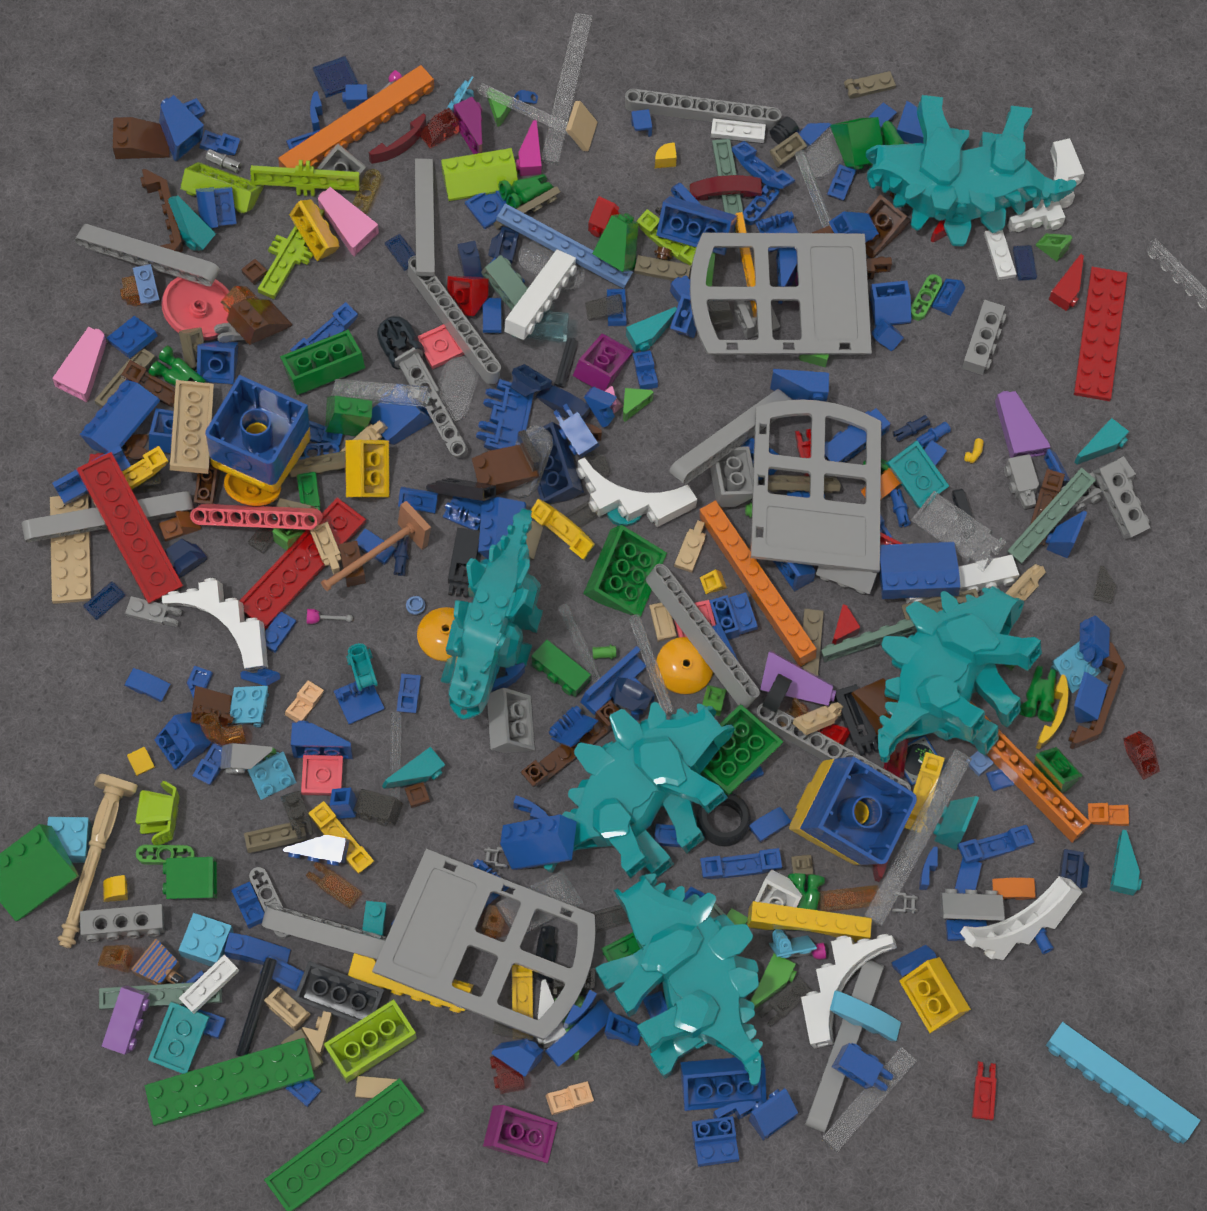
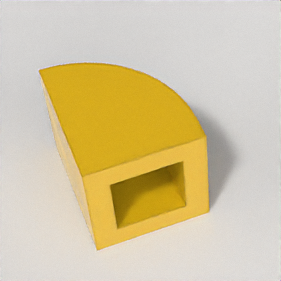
[655,143,677,168]
[103,875,128,902]

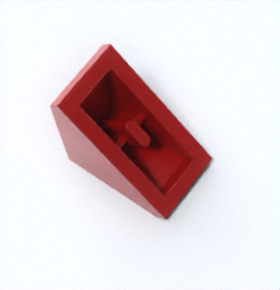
[832,604,860,645]

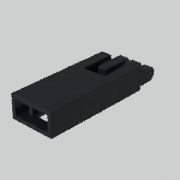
[426,478,496,501]
[448,527,480,598]
[834,684,879,756]

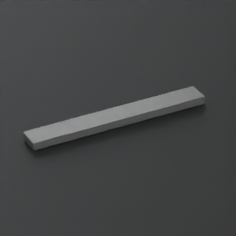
[415,158,435,276]

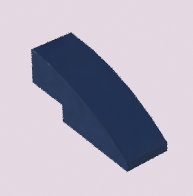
[536,385,591,420]

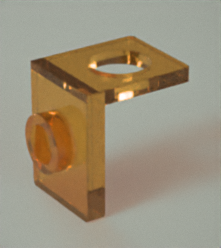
[779,698,808,727]

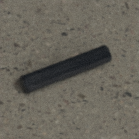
[555,338,577,388]

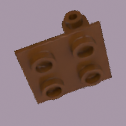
[190,686,233,732]

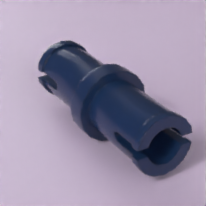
[892,415,931,442]
[393,537,409,576]

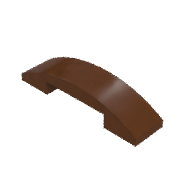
[121,360,175,408]
[1030,469,1065,546]

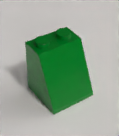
[830,117,883,169]
[592,213,638,272]
[325,396,372,436]
[163,857,217,899]

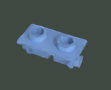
[133,264,159,304]

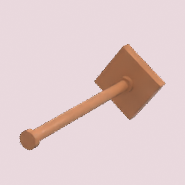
[321,501,431,591]

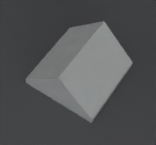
[317,144,366,193]

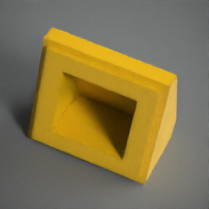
[700,569,727,594]
[127,747,155,776]

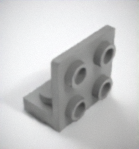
[734,300,780,339]

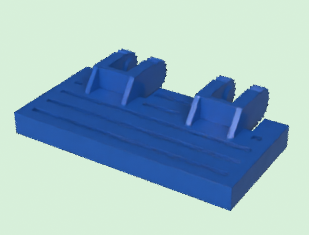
[476,379,534,450]

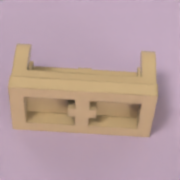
[264,987,311,1031]

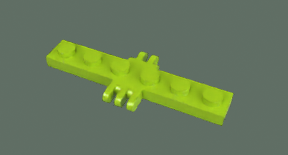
[250,160,360,196]
[258,208,324,299]

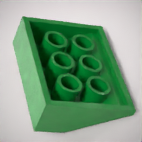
[583,525,667,618]
[699,704,783,795]
[0,824,79,922]

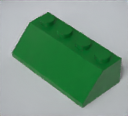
[280,330,365,395]

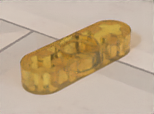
[352,169,381,214]

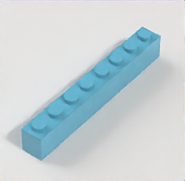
[1046,1022,1200,1144]

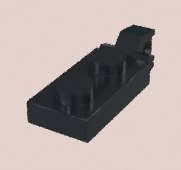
[532,925,558,983]

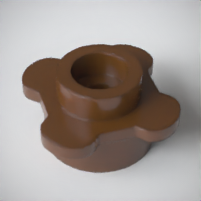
[654,246,672,260]

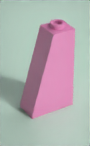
[318,187,379,256]
[52,327,107,402]

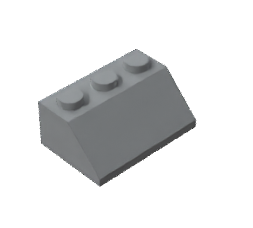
[710,447,753,507]
[816,566,878,594]
[487,688,535,753]
[220,743,272,774]
[939,889,1005,921]

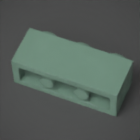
[481,255,529,311]

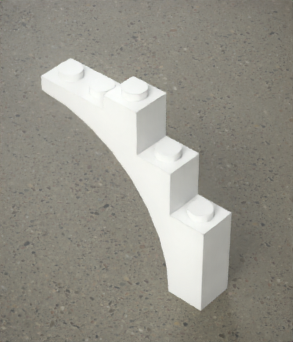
[1007,138,1084,232]
[576,458,697,527]
[162,578,268,671]
[960,876,1082,960]
[801,934,897,1049]

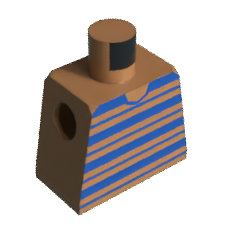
[131,939,184,985]

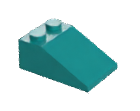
[933,796,979,850]

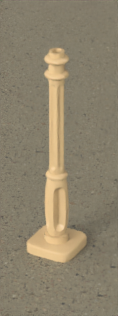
[58,774,138,948]

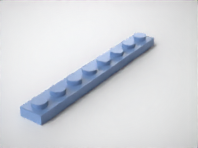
[496,203,633,289]

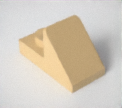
[302,1011,333,1057]

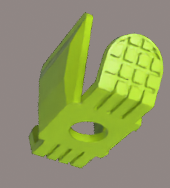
[135,781,180,845]

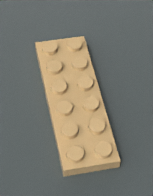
[170,380,214,474]
[50,494,92,604]

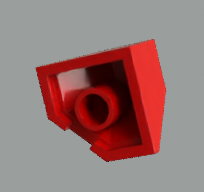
[588,196,619,237]
[447,276,489,316]

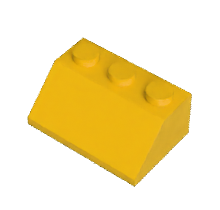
[289,200,339,261]
[345,440,389,497]
[899,957,971,1033]

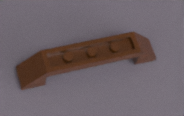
[140,169,183,253]
[1068,642,1125,749]
[520,700,619,787]

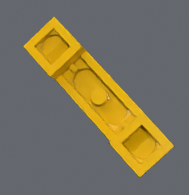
[122,446,169,489]
[531,499,595,560]
[1036,674,1068,749]
[904,752,945,833]
[308,801,374,874]
[512,964,533,1039]

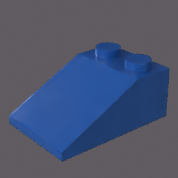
[776,248,798,304]
[770,369,829,402]
[291,721,353,759]

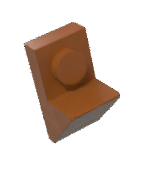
[159,511,201,542]

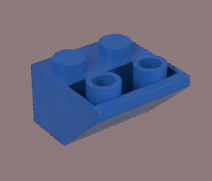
[829,211,879,243]
[869,281,911,327]
[154,712,212,770]
[749,1088,798,1140]

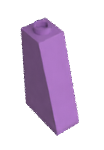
[995,391,1050,458]
[760,651,836,706]

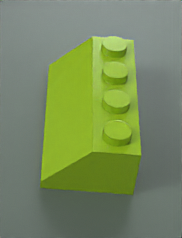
[441,148,518,201]
[180,162,264,213]
[324,999,417,1083]

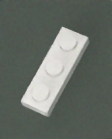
[711,118,766,143]
[984,230,1016,280]
[179,955,239,1014]

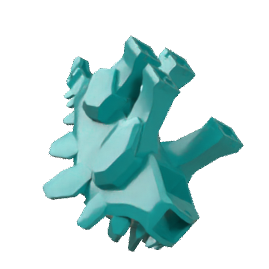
[866,95,1077,246]
[441,508,543,720]
[878,586,1042,763]
[544,702,735,879]
[595,873,763,1086]

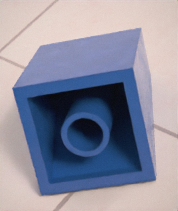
[159,95,204,161]
[369,385,433,445]

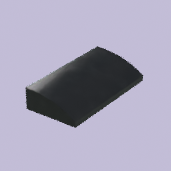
[294,961,385,1024]

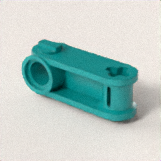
[346,643,378,691]

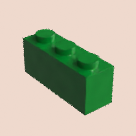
[532,640,591,698]

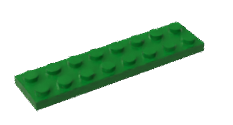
[144,1038,315,1126]
[264,1078,424,1211]

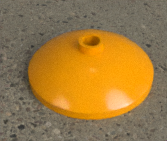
[224,473,281,506]
[417,607,455,662]
[656,637,713,695]

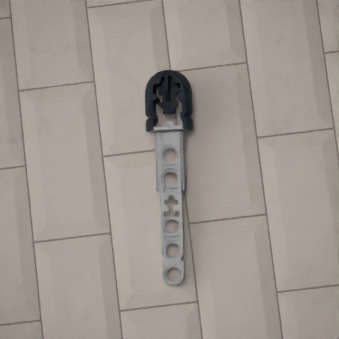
[377,316,468,459]

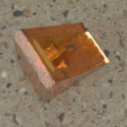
[98,945,134,973]

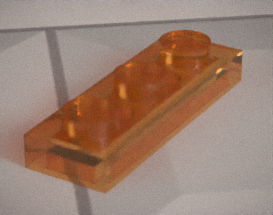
[819,885,881,912]

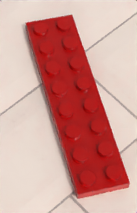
[1074,266,1127,402]
[76,452,183,604]
[239,497,366,630]

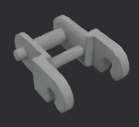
[484,847,508,869]
[892,892,918,914]

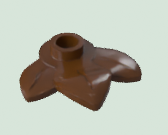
[121,434,148,460]

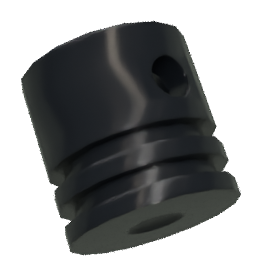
[769,116,799,145]

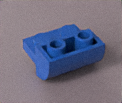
[196,187,236,228]
[709,592,758,639]
[692,1116,739,1167]

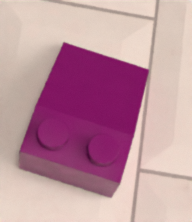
[453,97,483,154]
[573,333,633,391]
[483,1105,558,1163]

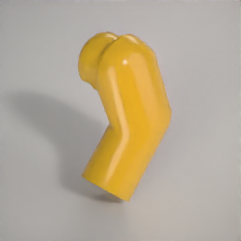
[964,438,984,464]

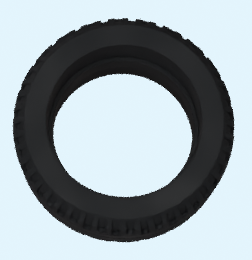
[698,793,751,846]

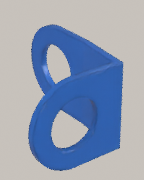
[514,90,538,105]

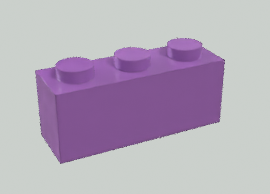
[102,986,150,1055]

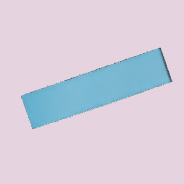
[830,991,901,1041]

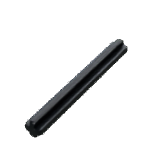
[236,957,277,1057]

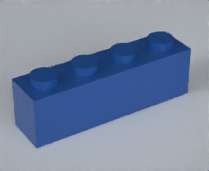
[824,408,891,463]

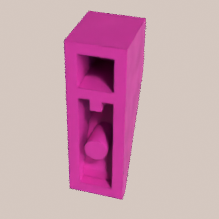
[515,120,542,176]

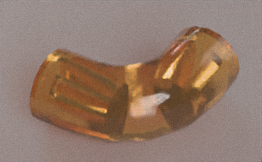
[199,713,246,745]

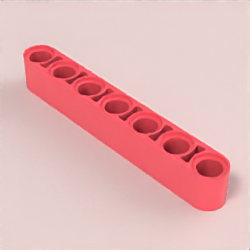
[190,504,323,530]

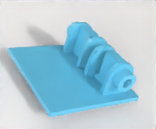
[446,76,474,119]
[1051,641,1101,693]
[228,686,269,727]
[247,752,297,800]
[769,929,817,958]

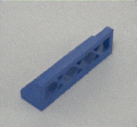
[52,445,131,505]
[580,646,647,715]

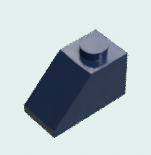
[457,241,483,278]

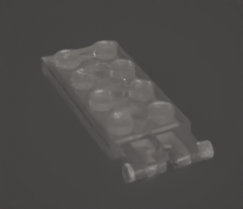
[911,491,1007,572]

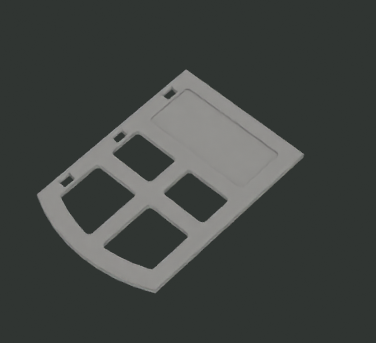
[690,233,872,355]
[750,400,881,573]
[372,849,595,1040]

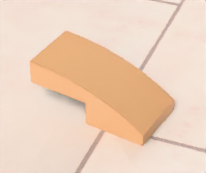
[285,681,324,722]
[546,1081,594,1115]

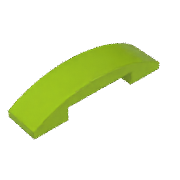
[636,209,696,266]

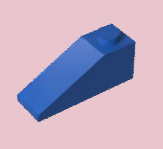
[224,932,291,965]

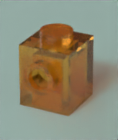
[120,276,141,306]
[481,904,508,938]

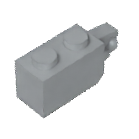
[1004,454,1039,509]

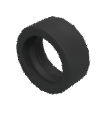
[762,674,792,713]

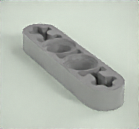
[249,867,290,939]

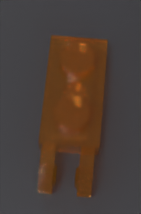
[306,862,362,909]

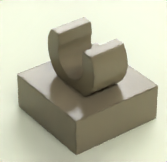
[791,855,813,876]

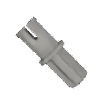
[206,149,241,173]

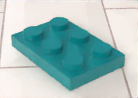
[886,441,949,508]
[148,1001,210,1074]

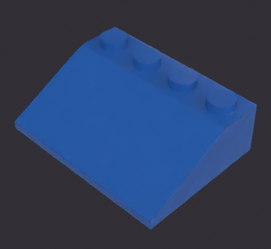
[880,542,960,599]

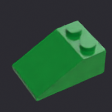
[1034,747,1083,793]

